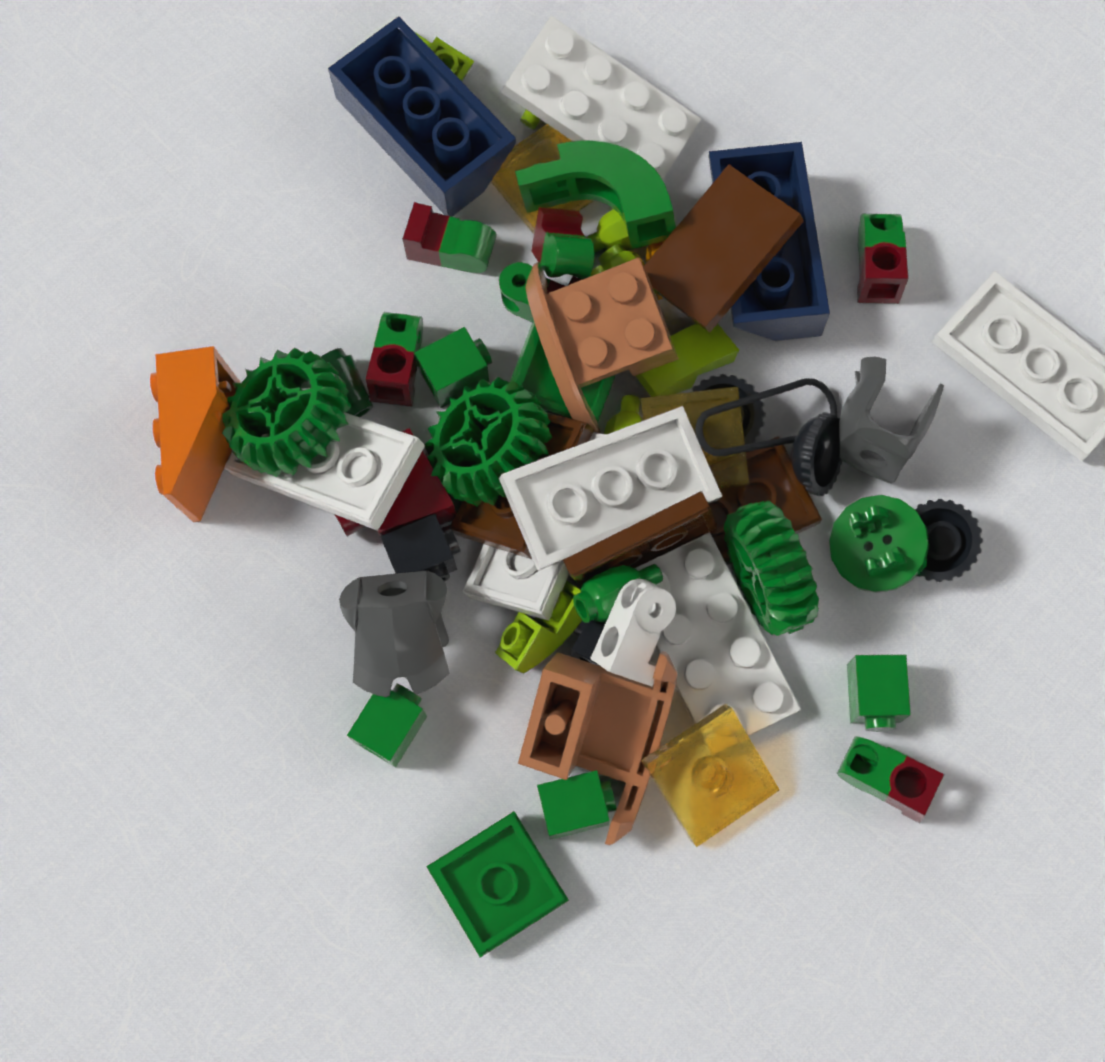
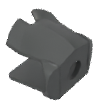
[839,356,944,483]
[339,571,450,697]

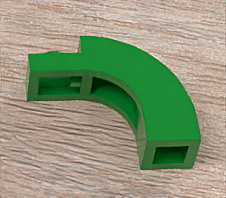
[515,141,676,249]

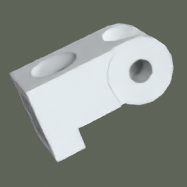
[590,579,676,687]

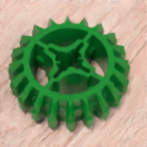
[222,348,351,477]
[424,377,553,506]
[724,501,819,636]

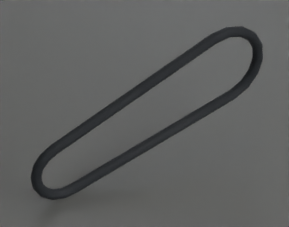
[695,378,838,456]

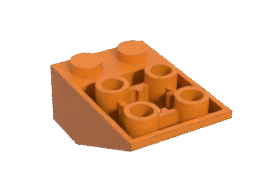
[150,346,240,522]

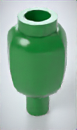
[573,564,663,623]

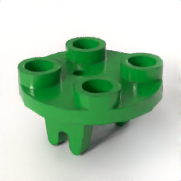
[829,495,929,593]

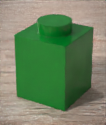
[414,327,492,408]
[847,655,911,732]
[347,683,427,768]
[537,770,617,840]

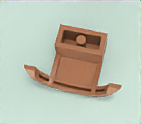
[526,257,679,433]
[518,651,678,845]

